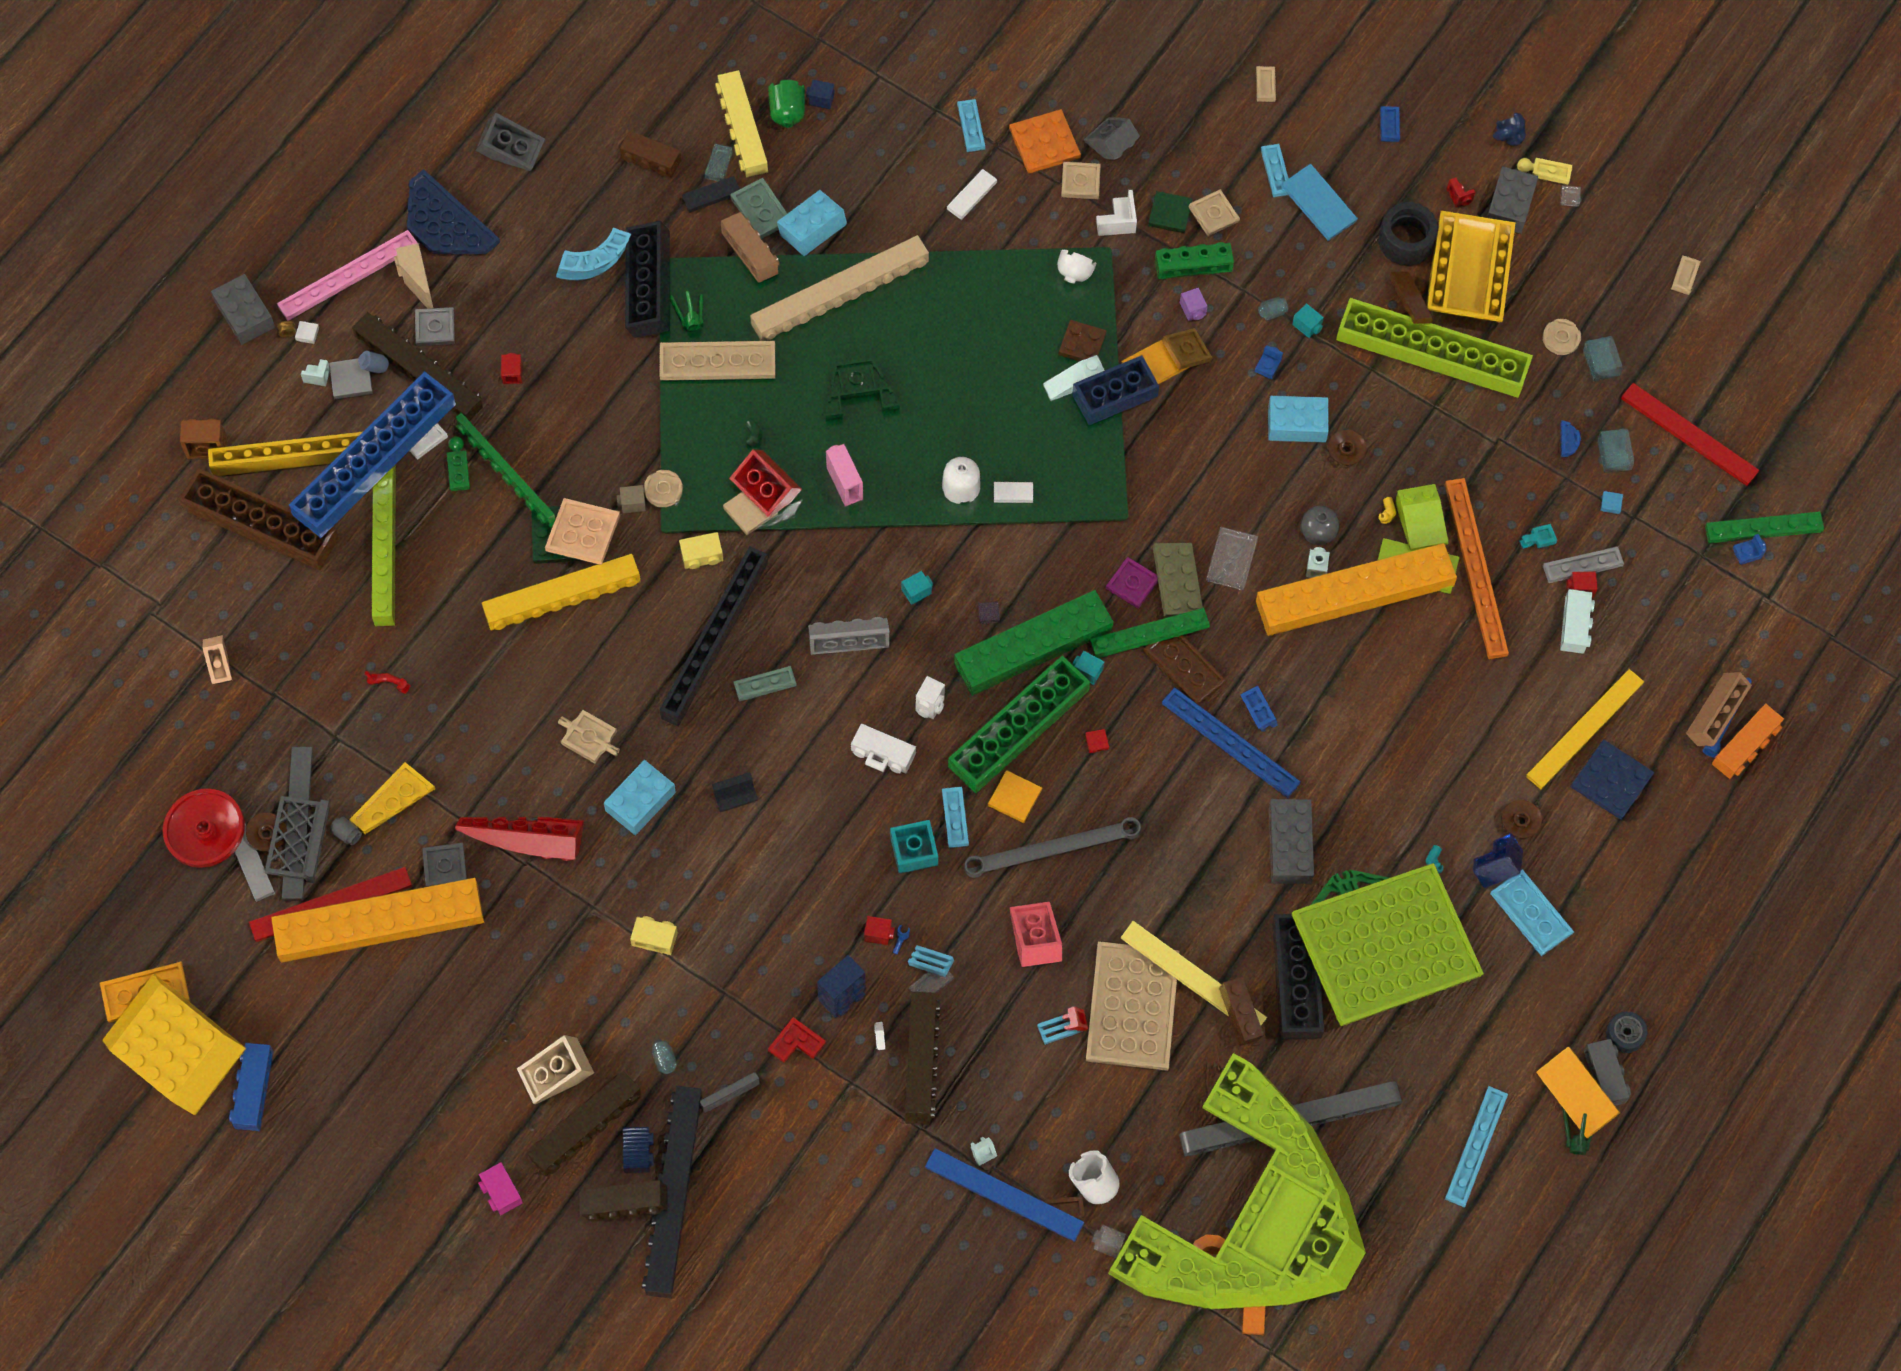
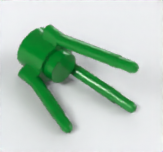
[670,291,704,331]

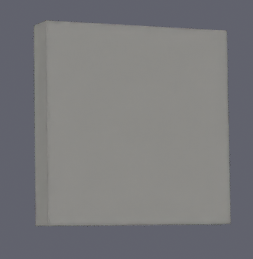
[415,307,455,346]
[329,358,373,399]

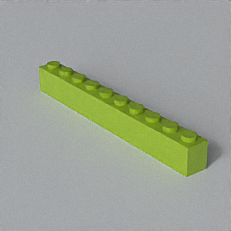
[372,464,396,626]

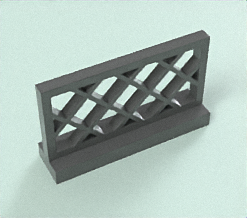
[265,796,330,883]

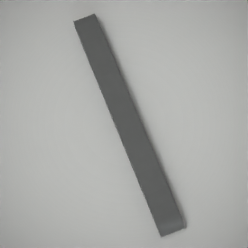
[1179,1081,1402,1156]

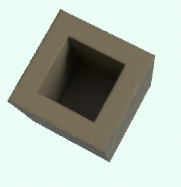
[617,485,646,513]

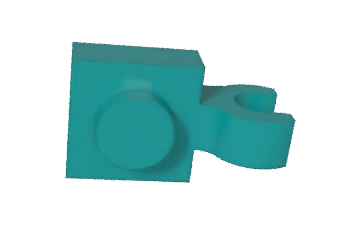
[1520,524,1558,549]

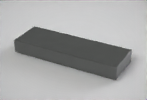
[700,1072,760,1114]

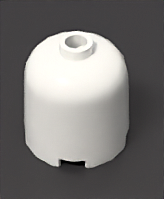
[942,457,980,504]
[1069,1151,1120,1204]

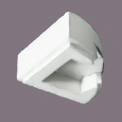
[874,1022,885,1050]

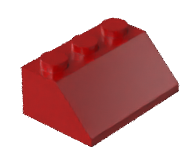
[729,449,802,517]

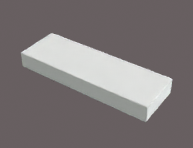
[947,169,997,220]

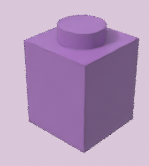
[1180,288,1207,321]

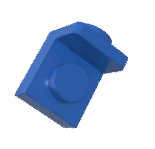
[1255,345,1283,380]
[1733,534,1766,565]

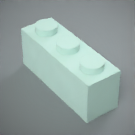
[1560,589,1595,654]

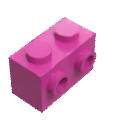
[478,1163,523,1216]

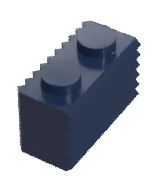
[623,1127,654,1173]

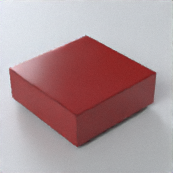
[1085,729,1109,753]

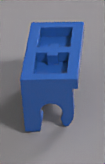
[1240,686,1278,732]

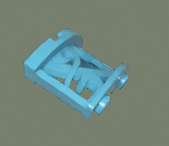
[556,228,631,280]

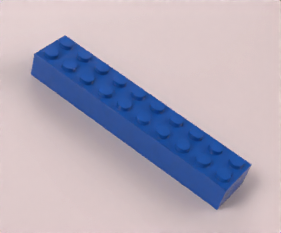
[289,371,456,538]

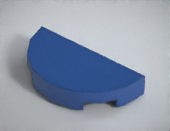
[1560,420,1581,457]

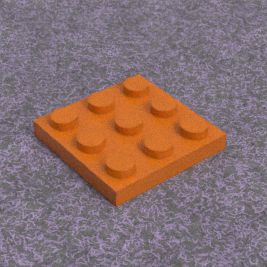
[1009,109,1081,174]

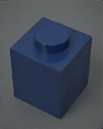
[806,80,835,109]

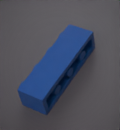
[229,1043,274,1131]

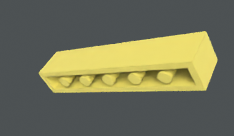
[715,70,768,178]

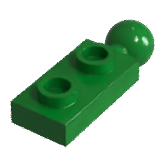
[447,436,470,491]

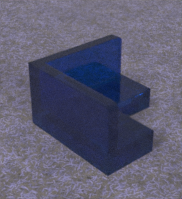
[1473,833,1523,888]

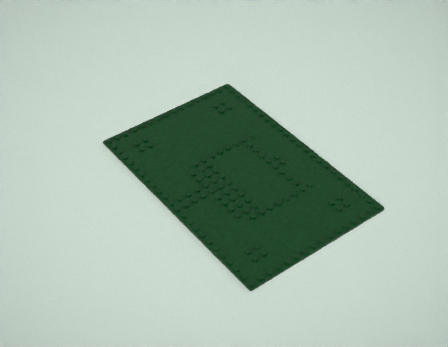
[660,247,1128,533]

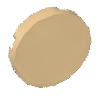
[1543,319,1581,355]
[644,470,683,507]

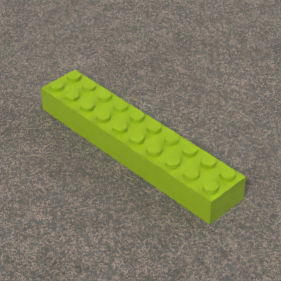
[1336,298,1533,398]

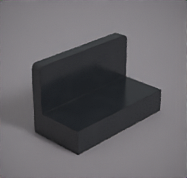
[712,772,758,812]

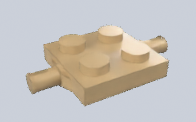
[558,710,620,763]

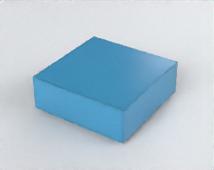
[1600,491,1623,514]

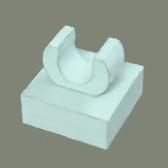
[971,1137,997,1166]

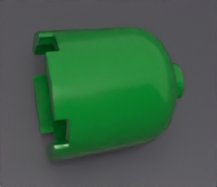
[768,80,805,128]

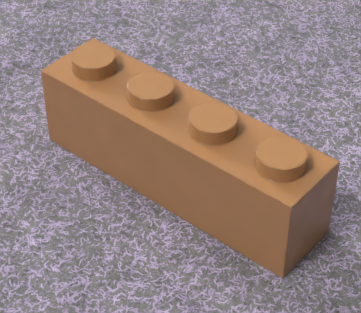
[721,212,779,283]
[1686,672,1752,746]

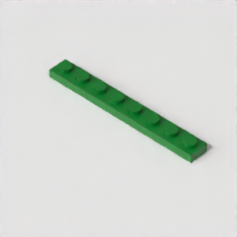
[455,413,556,528]

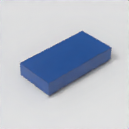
[1380,106,1400,142]

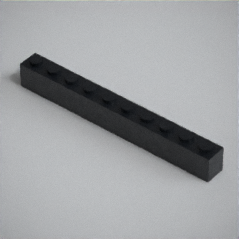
[660,546,768,727]
[642,1086,702,1299]

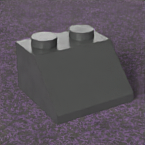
[1084,117,1140,160]

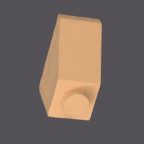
[202,636,232,684]

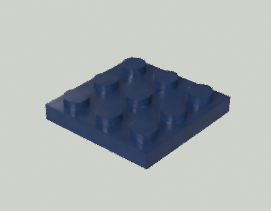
[1570,739,1654,820]

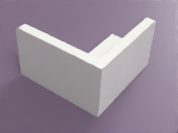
[1096,190,1137,236]

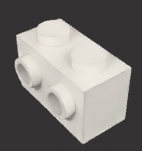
[916,676,945,719]

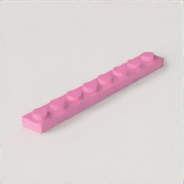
[277,230,418,321]

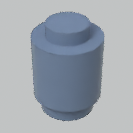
[358,351,389,373]

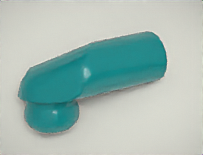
[1426,845,1443,873]

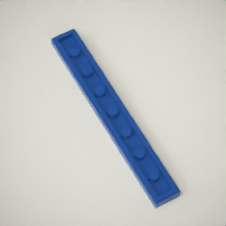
[1162,687,1301,798]
[925,1148,1084,1242]

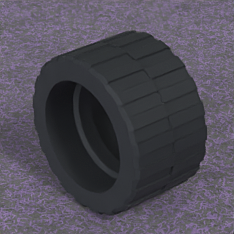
[1378,202,1439,266]

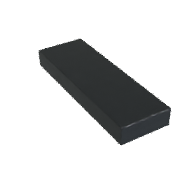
[682,176,740,213]

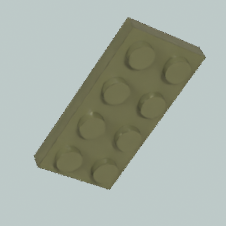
[1153,543,1203,618]

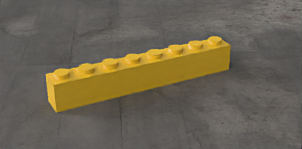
[208,432,362,476]
[482,554,641,630]

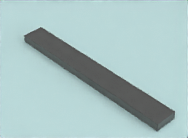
[282,747,313,901]

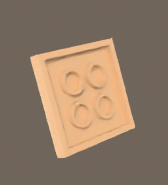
[545,498,620,565]

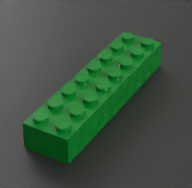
[954,590,1113,696]
[948,656,1090,793]

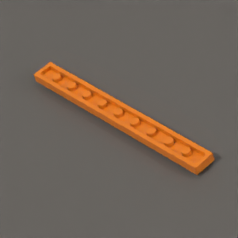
[1445,478,1509,659]

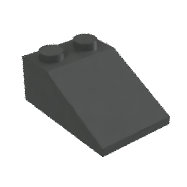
[475,112,545,171]

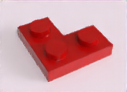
[768,1017,826,1063]

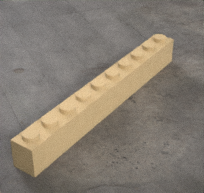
[750,235,929,341]

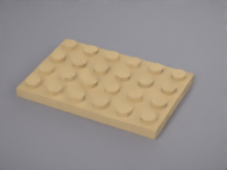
[1086,941,1179,1071]

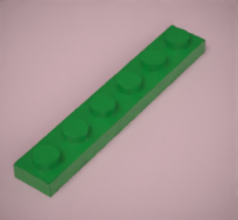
[1705,512,1824,543]
[1090,608,1210,658]

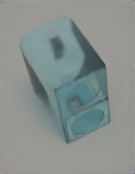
[1583,336,1623,381]
[1597,429,1634,473]

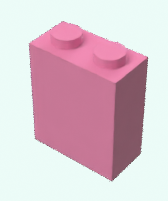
[826,444,863,506]

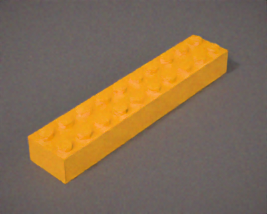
[1256,543,1457,636]
[271,878,484,963]

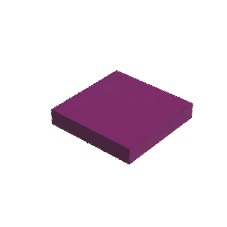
[1106,557,1158,609]

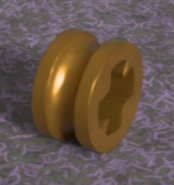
[277,321,296,338]

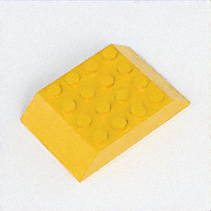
[1426,211,1516,322]
[103,973,246,1115]

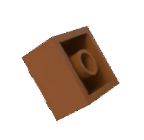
[180,419,227,459]

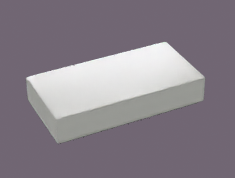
[994,482,1033,503]

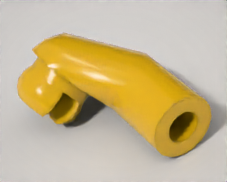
[1378,497,1396,524]

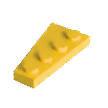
[349,762,435,834]

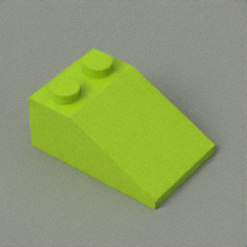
[1395,484,1448,551]

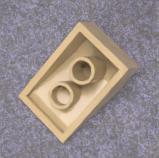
[394,244,433,309]
[517,1035,594,1104]

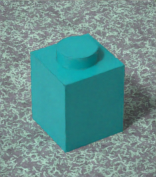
[1292,303,1324,338]
[901,571,933,605]
[1072,651,1104,685]

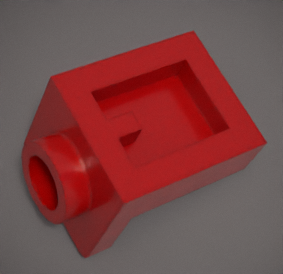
[1446,177,1476,207]

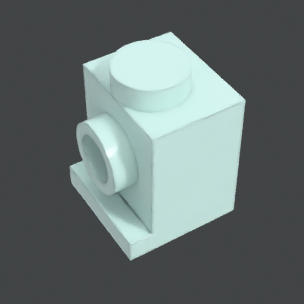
[1306,547,1330,578]

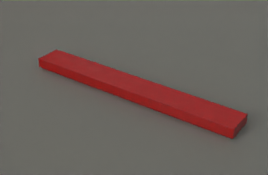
[1621,383,1759,486]
[249,867,412,942]

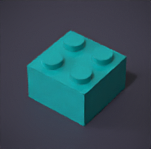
[890,820,939,873]

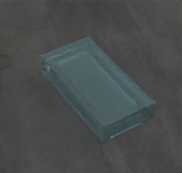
[705,144,733,181]

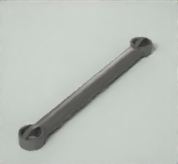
[964,817,1141,878]

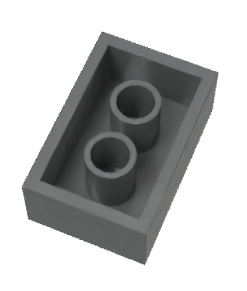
[1487,166,1538,234]
[211,274,275,345]

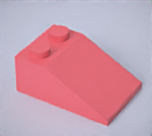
[1010,902,1062,967]

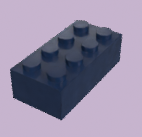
[1072,355,1159,425]

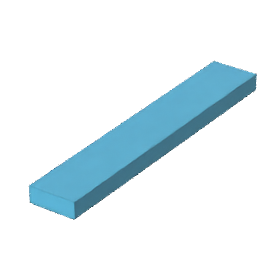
[1445,1086,1508,1207]

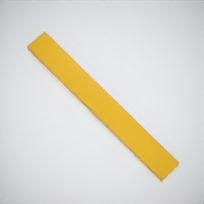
[1526,669,1644,789]

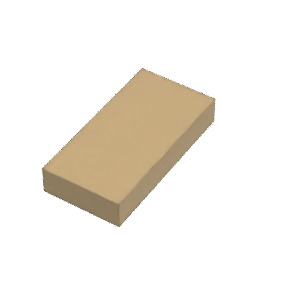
[1256,66,1276,102]
[1671,255,1701,295]

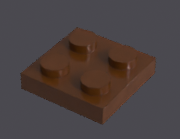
[1059,320,1107,361]

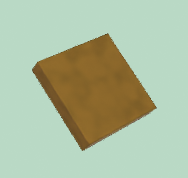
[1162,328,1212,370]

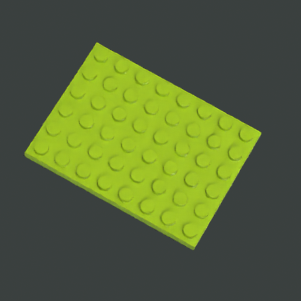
[1291,863,1484,1026]

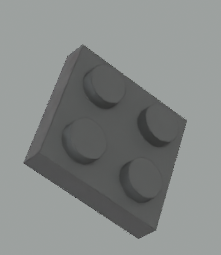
[422,843,467,887]

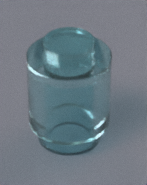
[1258,297,1288,320]
[652,1041,677,1074]

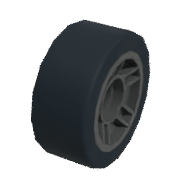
[1606,1012,1648,1053]

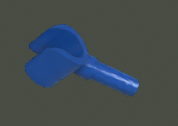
[893,925,910,955]

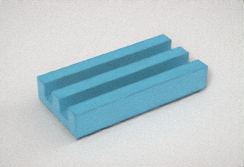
[908,945,954,977]
[1037,1015,1083,1045]

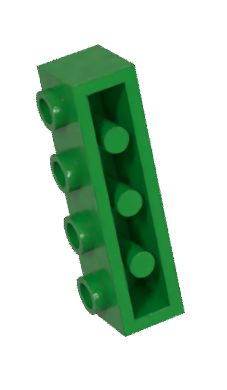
[1155,242,1234,279]

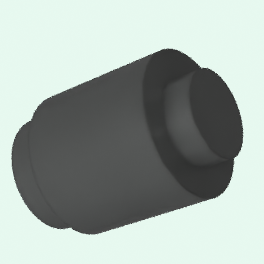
[331,816,362,845]

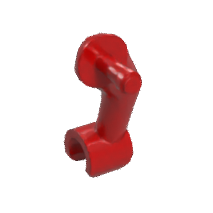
[364,671,411,694]

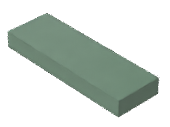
[734,666,796,702]

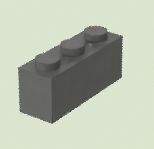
[1584,1039,1631,1106]

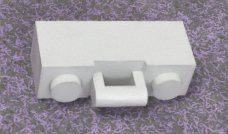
[851,724,916,774]

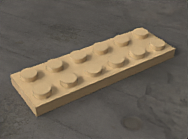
[660,341,775,380]

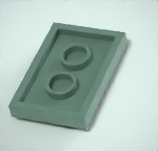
[730,178,787,239]

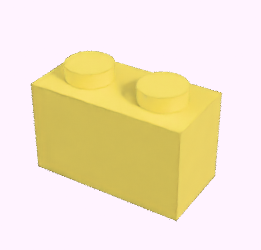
[679,532,723,569]
[630,916,678,955]

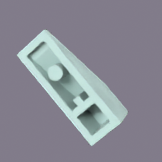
[1043,355,1105,401]

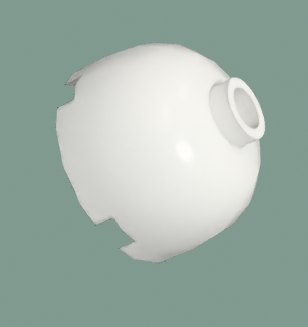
[1057,250,1097,284]

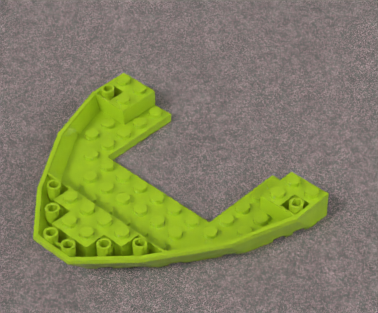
[1108,1053,1366,1310]

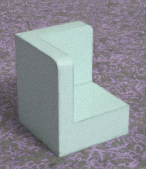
[301,359,330,386]

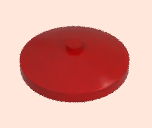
[163,789,245,868]

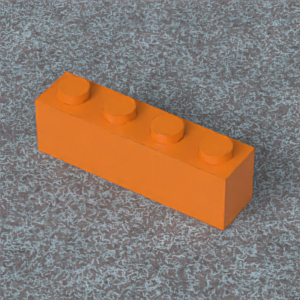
[1712,704,1784,779]

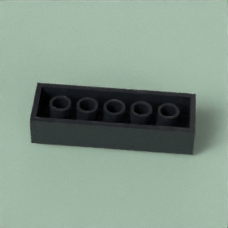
[625,220,670,338]
[1272,914,1324,1040]

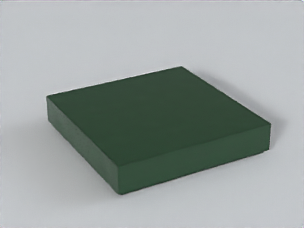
[1148,191,1193,233]

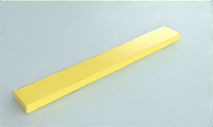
[1121,921,1267,1025]

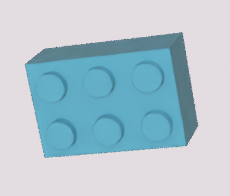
[777,190,847,256]
[1268,396,1328,443]
[604,760,676,835]

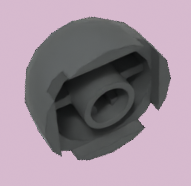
[1300,506,1340,546]

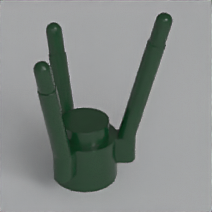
[1563,1108,1593,1155]

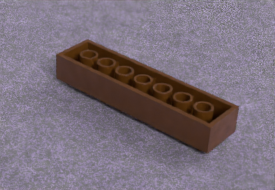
[179,468,339,571]

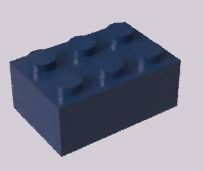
[817,955,866,1018]

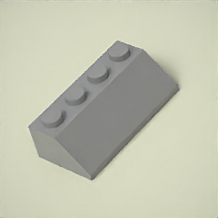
[808,617,889,655]

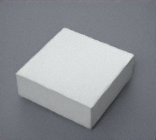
[295,321,319,344]

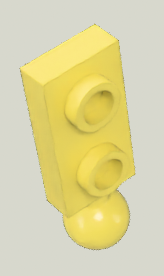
[1517,158,1572,185]

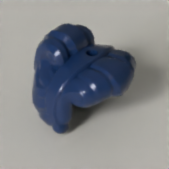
[1493,113,1526,146]

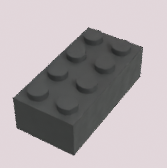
[1269,799,1314,884]

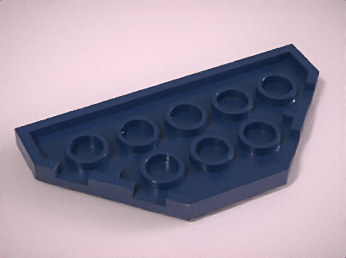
[407,169,500,254]

